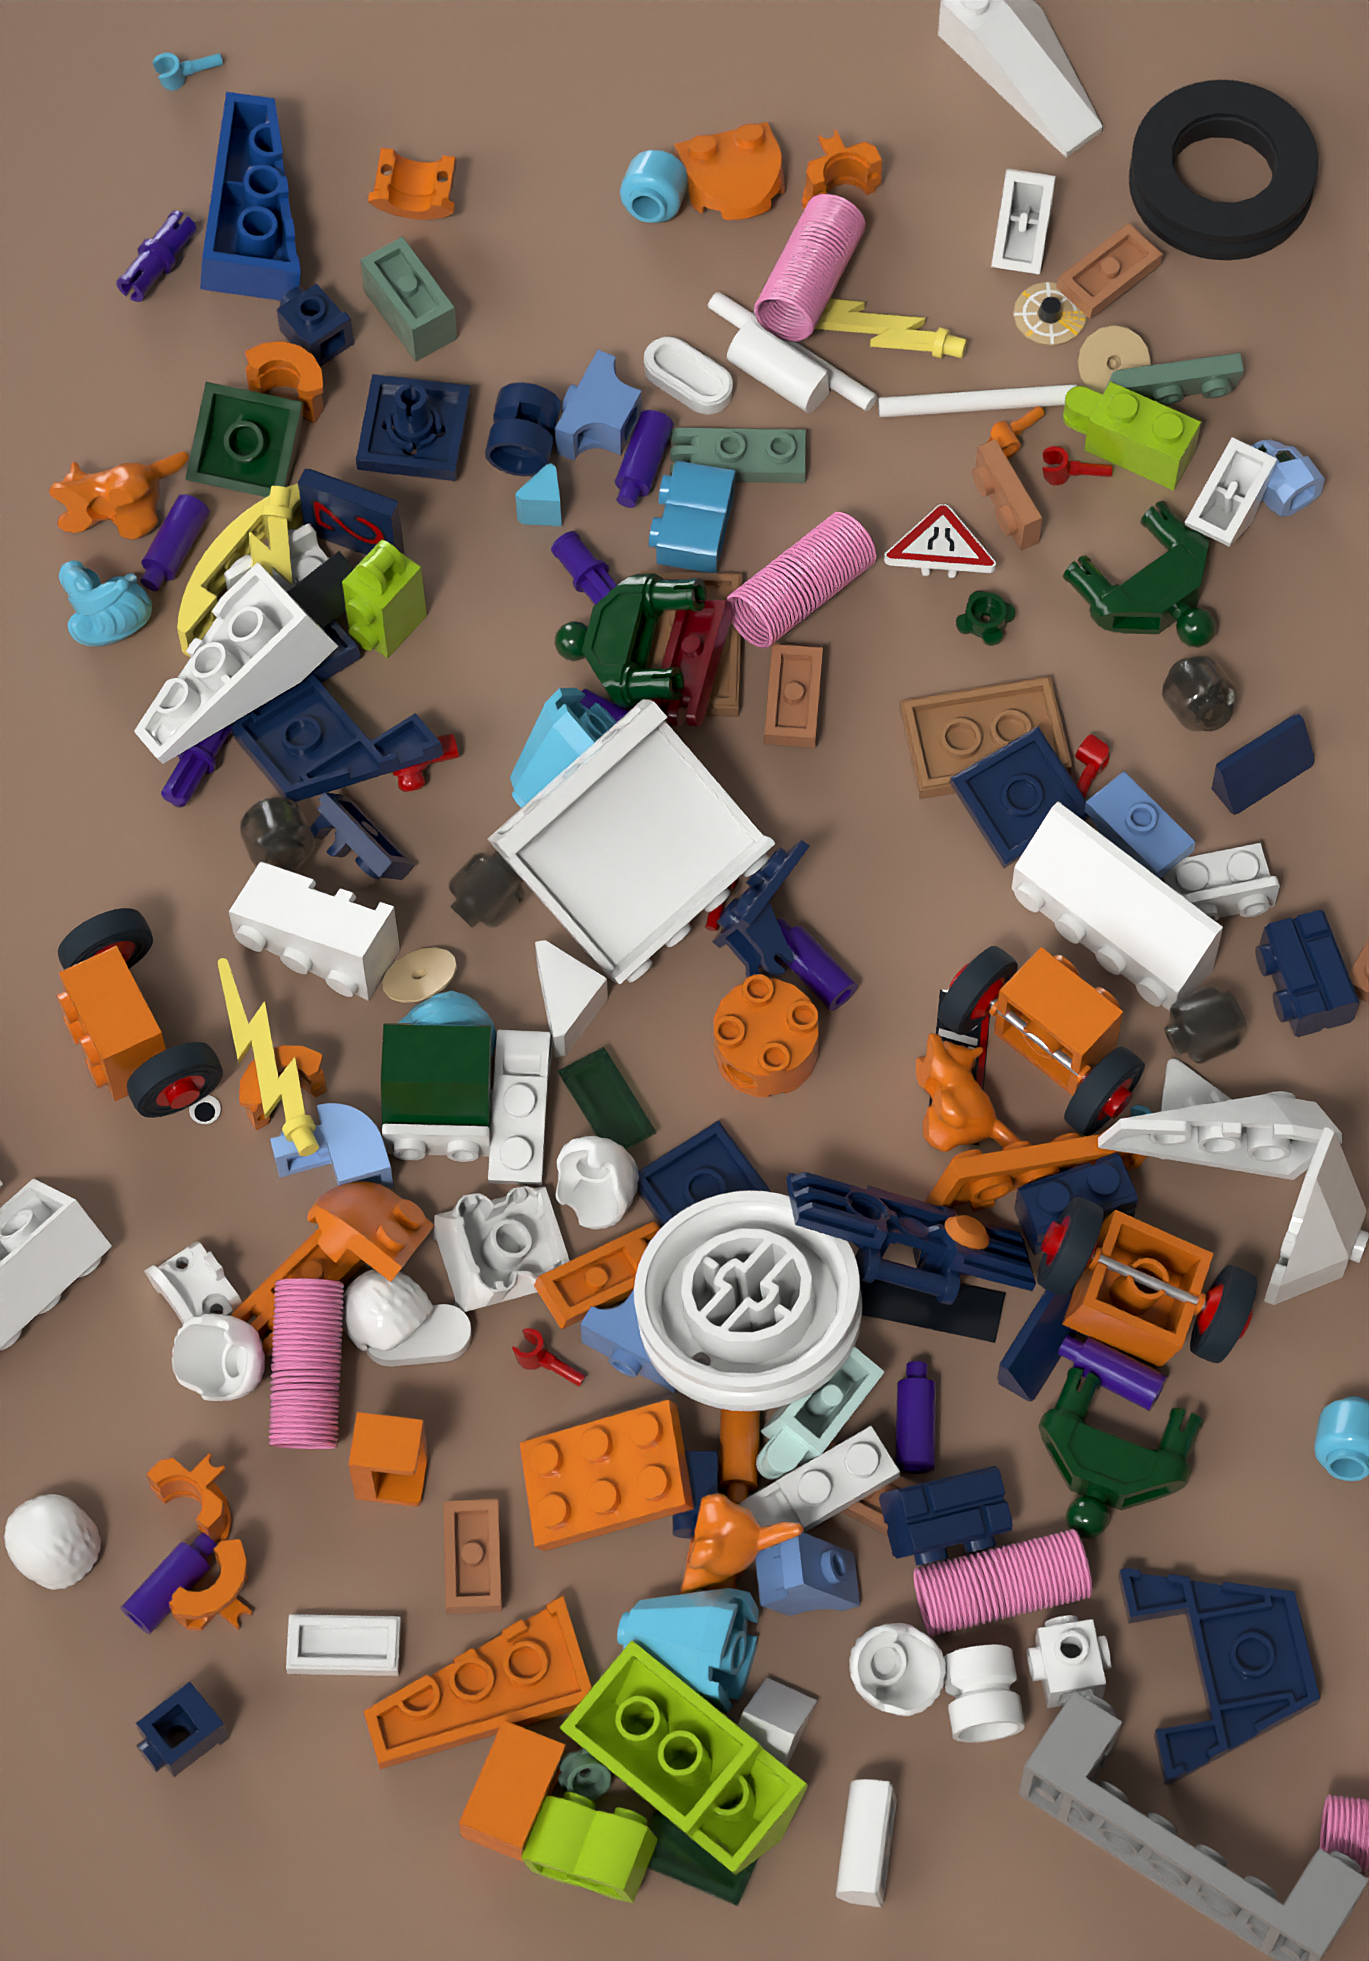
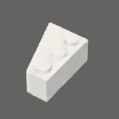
[229,861,400,1001]

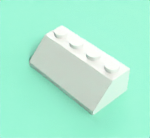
[1011,802,1223,1014]
[0,1178,112,1351]

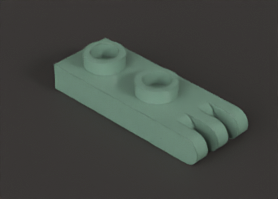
[1104,353,1244,405]
[670,428,806,483]

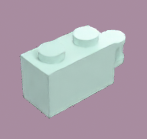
[756,1346,884,1479]

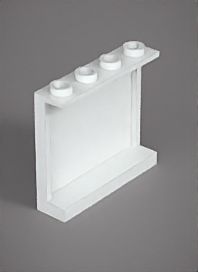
[487,699,776,984]

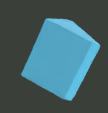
[515,463,562,526]

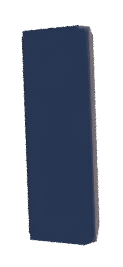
[1211,713,1314,815]
[997,1290,1077,1402]

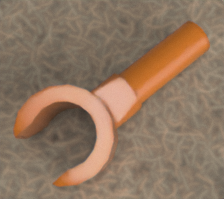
[987,406,1045,459]

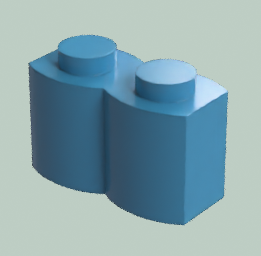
[649,461,736,573]

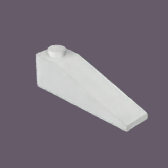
[938,0,1103,158]
[134,562,338,764]
[1098,1091,1342,1180]
[1264,1127,1369,1305]

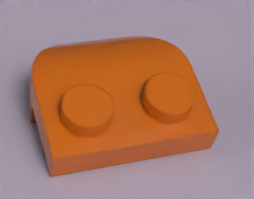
[674,122,785,220]
[307,1181,435,1282]

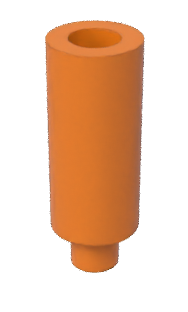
[718,1409,760,1505]

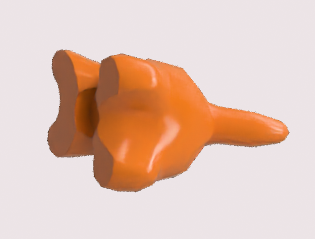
[49,451,189,540]
[915,1033,1021,1152]
[679,1494,804,1595]

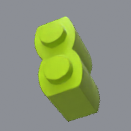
[521,1792,658,1903]

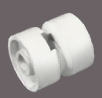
[944,1645,1025,1743]

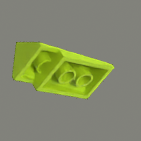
[559,1640,808,1875]

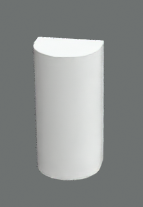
[727,320,830,413]
[836,1780,897,1907]

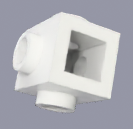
[1027,1615,1111,1708]

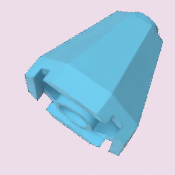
[510,688,617,808]
[617,1588,759,1713]

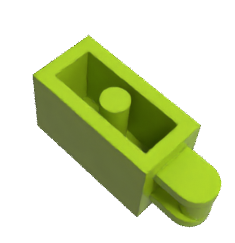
[1063,382,1201,491]
[342,539,427,658]

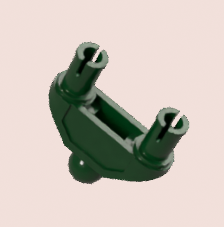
[1063,501,1217,648]
[554,573,707,708]
[1038,1368,1204,1539]

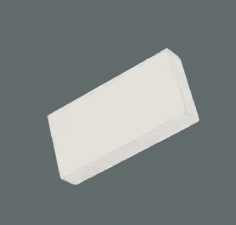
[286,1614,401,1676]

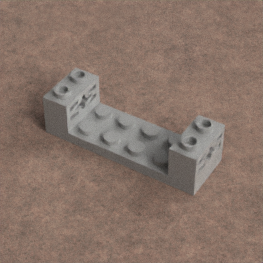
[1018,1691,1369,1961]

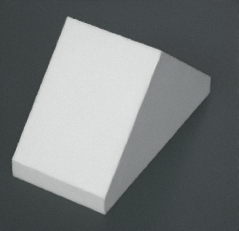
[991,169,1056,274]
[1185,437,1277,547]
[535,940,608,1058]
[738,1677,817,1767]

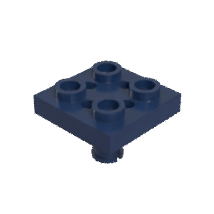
[356,374,471,482]

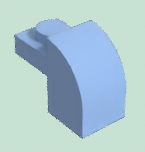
[270,1103,394,1188]

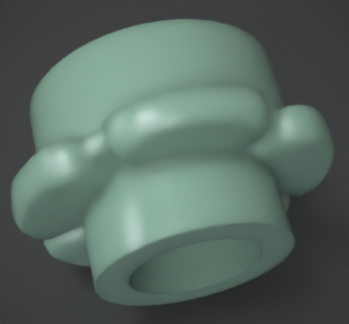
[558,1748,613,1801]

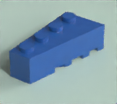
[200,92,301,301]

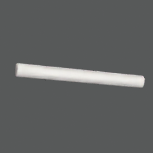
[708,291,878,412]
[878,384,1077,418]

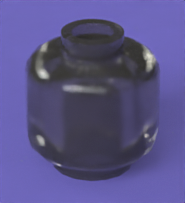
[1161,656,1238,732]
[240,797,314,872]
[448,850,526,928]
[1164,986,1247,1064]

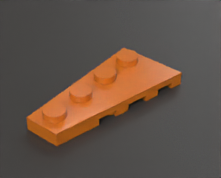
[925,1127,1147,1212]
[363,1595,592,1769]

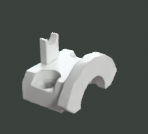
[144,1241,242,1325]

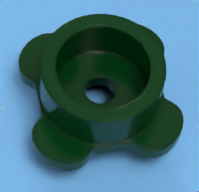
[956,591,1015,646]

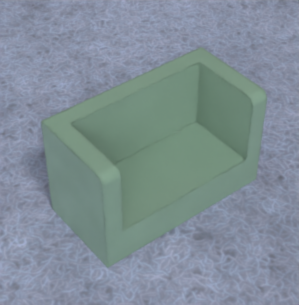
[360,236,457,362]

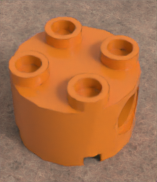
[713,974,818,1097]

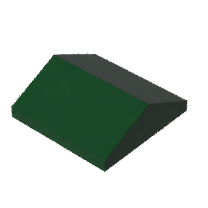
[185,382,304,497]
[380,1023,491,1128]

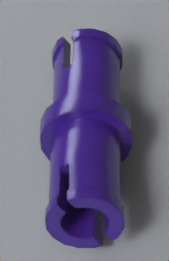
[116,210,197,302]

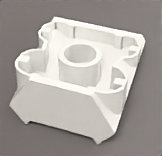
[433,1186,570,1312]

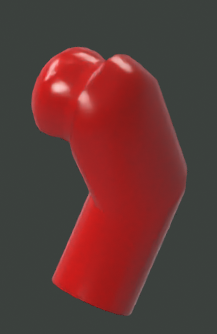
[393,733,459,792]

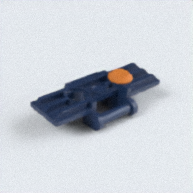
[786,1172,1036,1305]

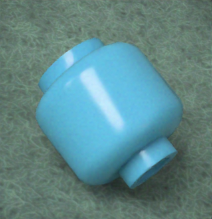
[620,150,688,223]
[1314,1396,1369,1481]

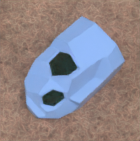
[1251,439,1325,517]

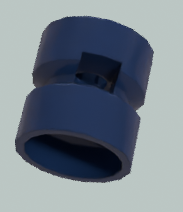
[485,382,561,477]

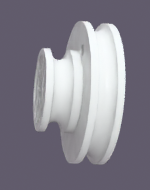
[634,1191,862,1411]

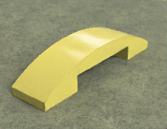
[177,483,304,657]

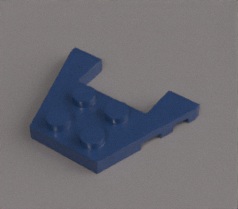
[231,619,444,804]
[1118,1568,1320,1785]

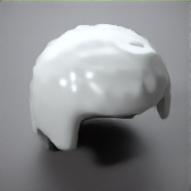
[555,1136,639,1230]
[341,1269,433,1351]
[172,1314,265,1401]
[4,1494,101,1590]
[849,1623,946,1716]

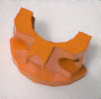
[802,129,882,209]
[368,148,457,220]
[245,341,324,423]
[239,1045,327,1131]
[146,1453,232,1543]
[169,1539,253,1631]

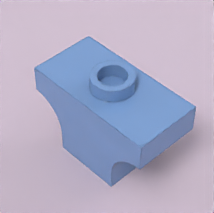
[555,350,642,461]
[1084,771,1196,879]
[580,1289,677,1394]
[755,1532,860,1616]

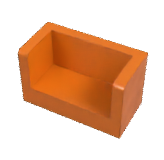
[348,1412,429,1507]
[459,1720,567,1862]

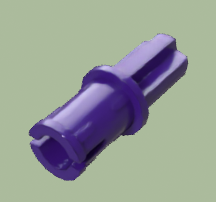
[551,531,617,605]
[161,724,232,808]

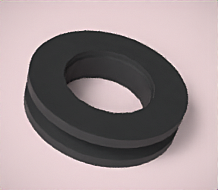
[1129,80,1318,261]

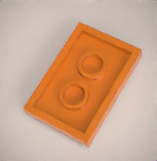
[520,1399,694,1551]

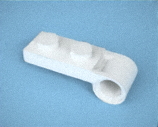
[488,1030,552,1186]
[739,1426,900,1549]

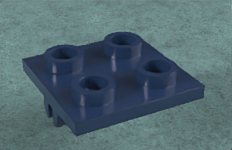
[712,840,810,978]

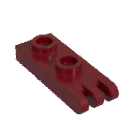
[652,600,733,727]

